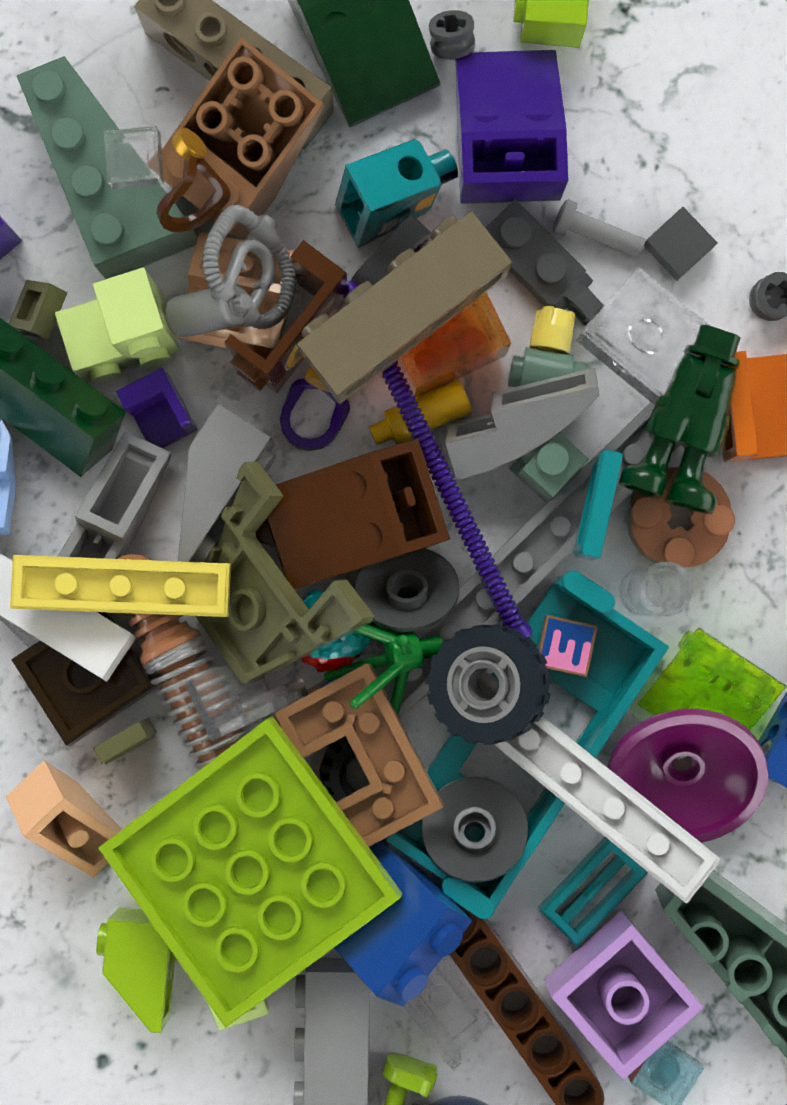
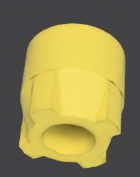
[529,306,576,355]

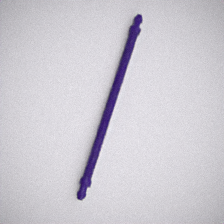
[343,280,540,653]

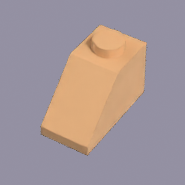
[6,760,122,878]

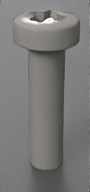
[553,199,646,258]

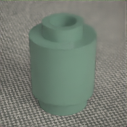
[508,347,586,387]

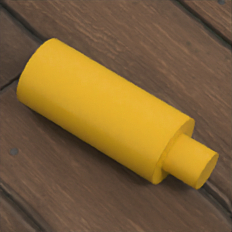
[369,379,472,446]

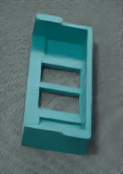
[386,571,669,919]

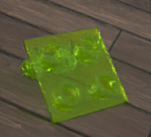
[638,627,787,731]

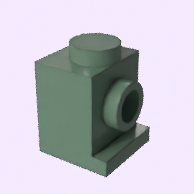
[509,432,589,503]

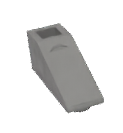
[178,403,276,562]

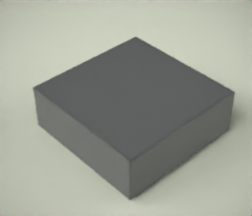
[644,207,718,281]

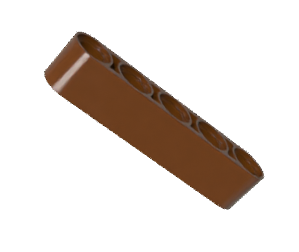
[441,889,604,1105]

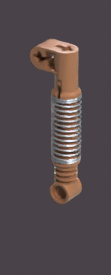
[118,554,251,769]

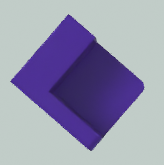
[115,367,198,448]

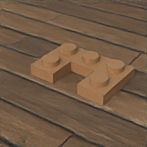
[274,663,445,847]

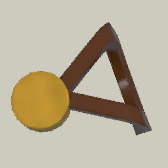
[156,128,231,233]

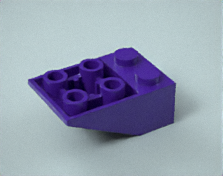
[455,50,568,204]

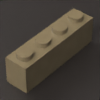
[297,211,512,405]

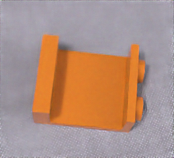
[722,351,787,462]

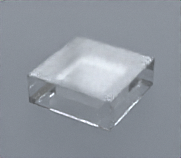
[104,126,164,189]

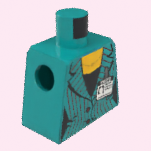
[335,139,458,248]

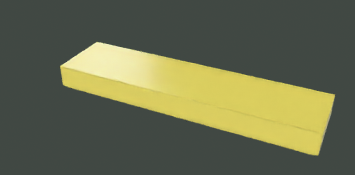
[10,555,231,617]

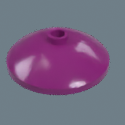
[607,709,768,843]

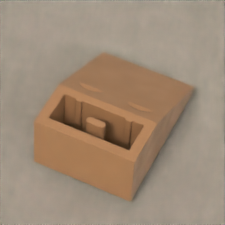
[149,37,325,240]

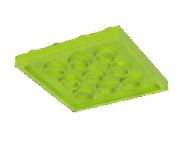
[98,716,403,1028]

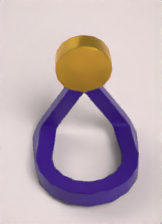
[280,367,350,451]

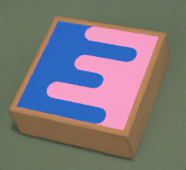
[537,615,598,677]

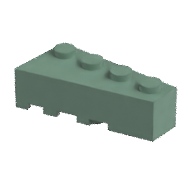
[16,56,198,279]
[655,870,787,1058]

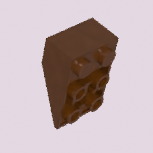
[266,439,450,589]

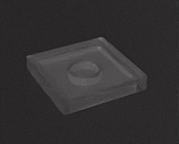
[576,266,711,405]

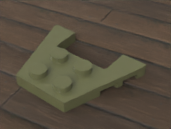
[196,462,375,684]

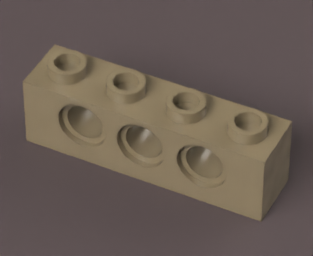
[134,0,334,150]

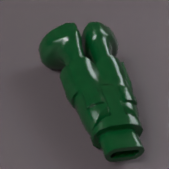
[618,325,741,514]

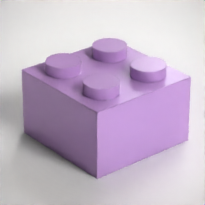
[544,911,704,1080]

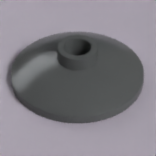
[355,548,459,632]
[422,777,528,882]

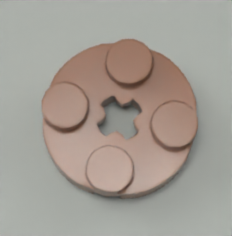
[628,467,735,568]

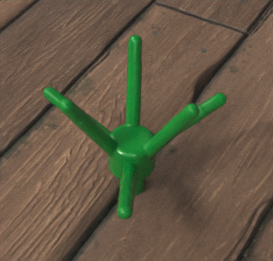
[324,621,443,715]

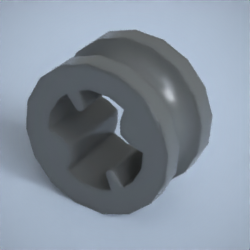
[429,10,475,60]
[749,272,787,321]

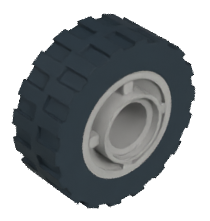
[426,625,552,745]

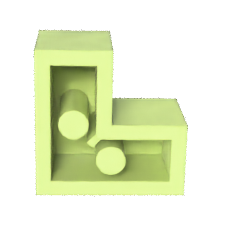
[55,267,181,384]

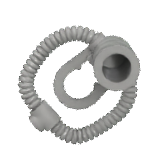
[165,205,297,337]

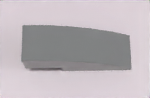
[445,368,600,481]
[57,431,171,559]

